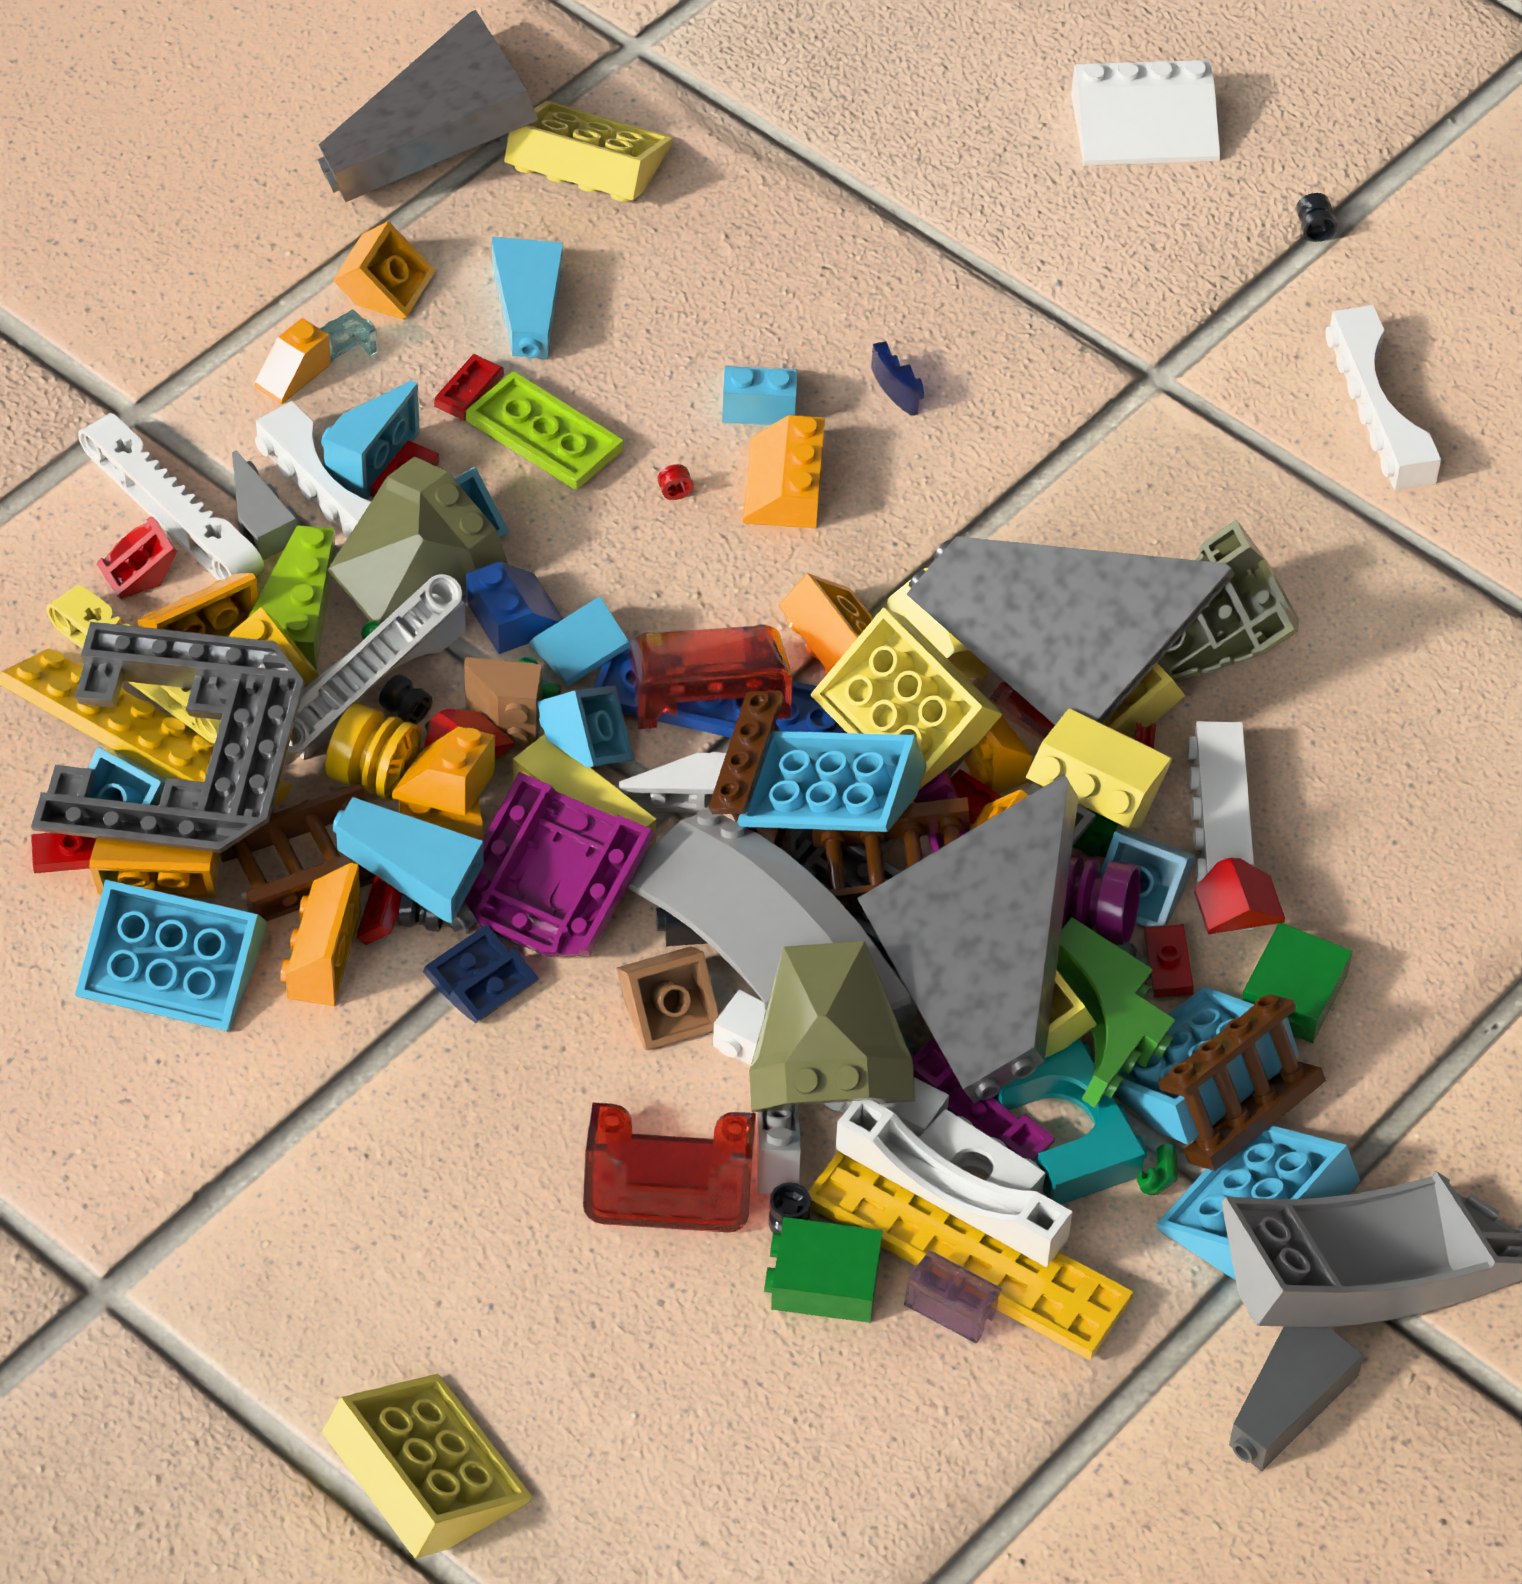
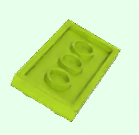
[465,371,624,491]

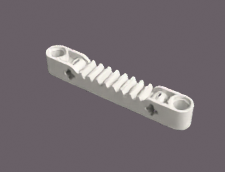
[78,413,264,580]
[284,574,462,765]

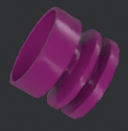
[1061,855,1141,947]

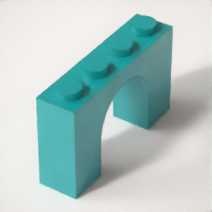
[993,1039,1147,1205]

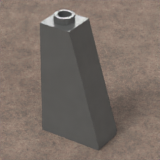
[1229,1326,1364,1471]

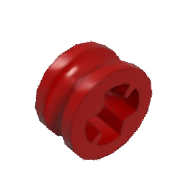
[657,464,694,500]
[1134,721,1156,749]

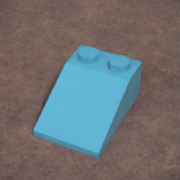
[321,380,420,500]

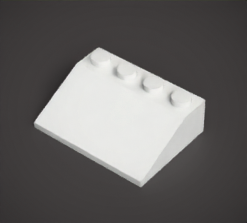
[1071,60,1220,166]

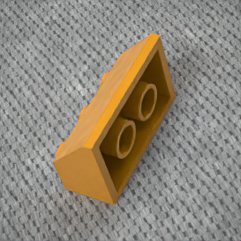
[743,415,825,529]
[137,573,258,637]
[779,573,874,675]
[89,838,219,898]
[281,863,361,1006]

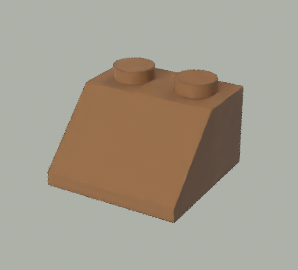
[464,657,542,748]
[616,946,719,1051]

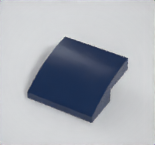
[423,924,539,1023]

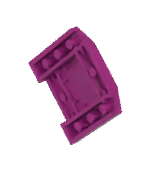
[464,772,656,957]

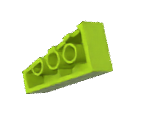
[249,526,336,670]

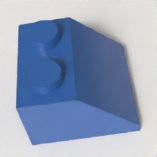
[466,561,563,654]

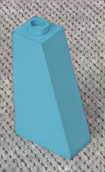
[492,237,563,359]
[333,797,484,923]

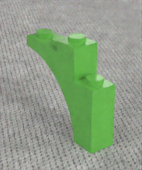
[1056,917,1176,1108]

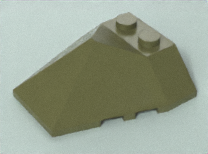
[327,456,508,622]
[1157,520,1299,683]
[749,941,915,1112]

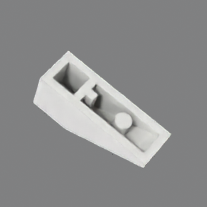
[619,752,726,813]

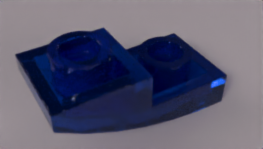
[871,341,924,416]

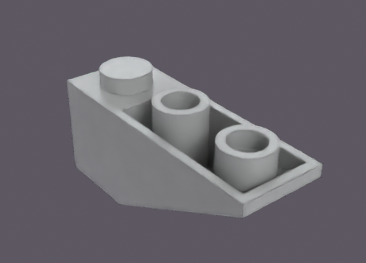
[232,450,299,560]
[757,1105,801,1194]

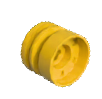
[325,703,421,801]

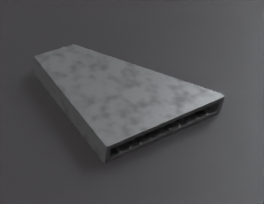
[318,10,538,202]
[906,536,1235,725]
[857,774,1078,1103]

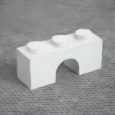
[919,1109,1046,1194]

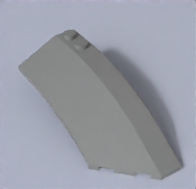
[627,809,911,1010]
[1221,1171,1522,1327]

